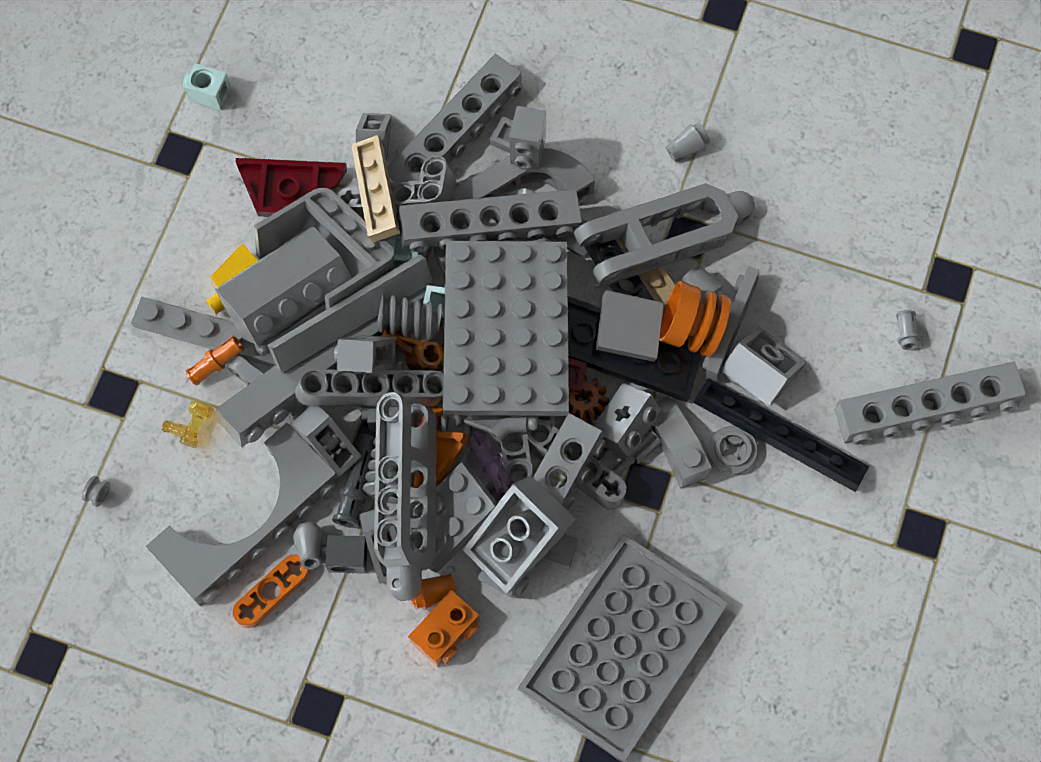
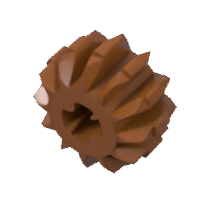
[568,375,609,424]

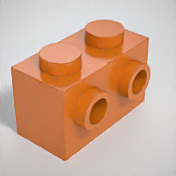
[408,590,480,667]

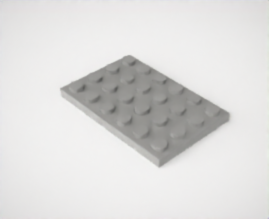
[443,241,569,416]
[517,534,729,762]

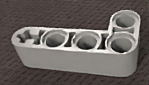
[337,156,456,220]

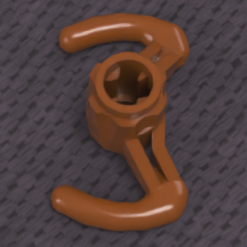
[381,328,444,371]

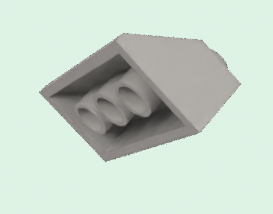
[215,227,352,344]

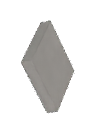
[596,290,664,362]

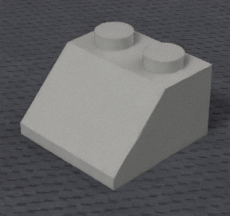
[721,327,807,406]

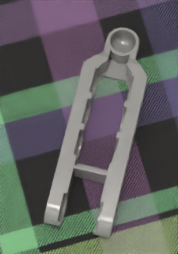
[574,183,755,286]
[374,392,437,601]

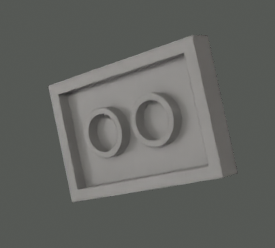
[413,462,498,573]

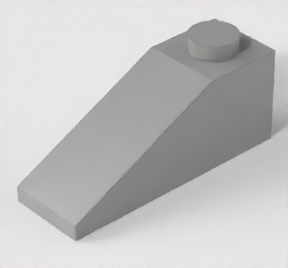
[651,397,712,489]

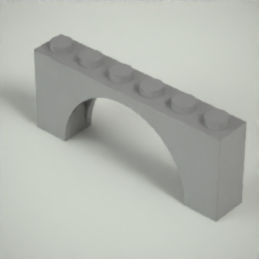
[146,422,339,606]

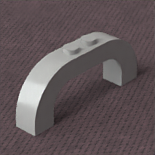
[432,148,595,275]

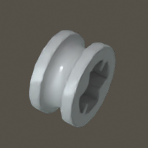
[82,476,110,507]

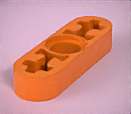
[233,555,310,628]

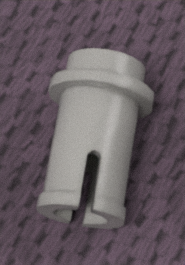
[896,310,922,350]

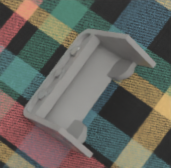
[254,188,394,310]

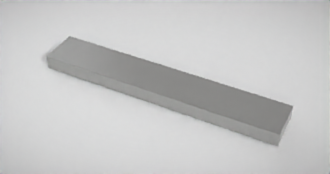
[267,254,433,373]

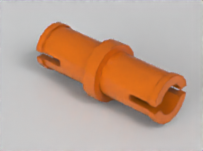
[186,335,245,386]

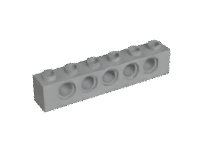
[387,53,522,183]
[398,189,582,252]
[834,361,1026,445]
[477,413,606,598]

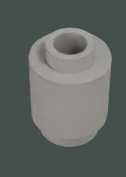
[682,267,726,302]

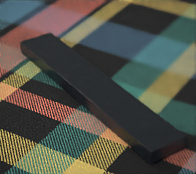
[693,378,869,492]

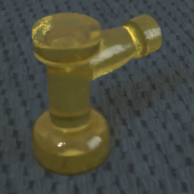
[162,401,214,448]

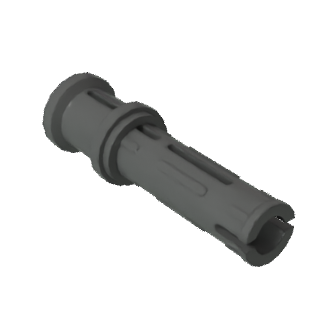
[332,434,375,528]

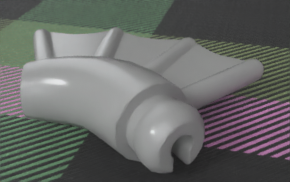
[464,415,539,442]

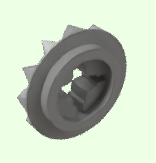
[708,426,757,475]

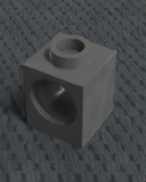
[321,535,368,574]

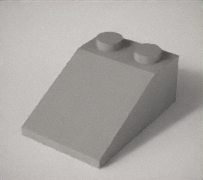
[463,476,576,594]

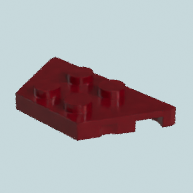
[235,158,347,217]

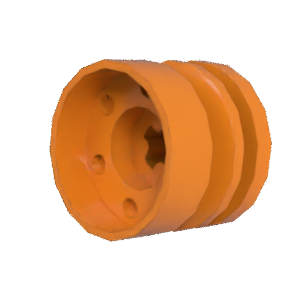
[659,281,731,357]

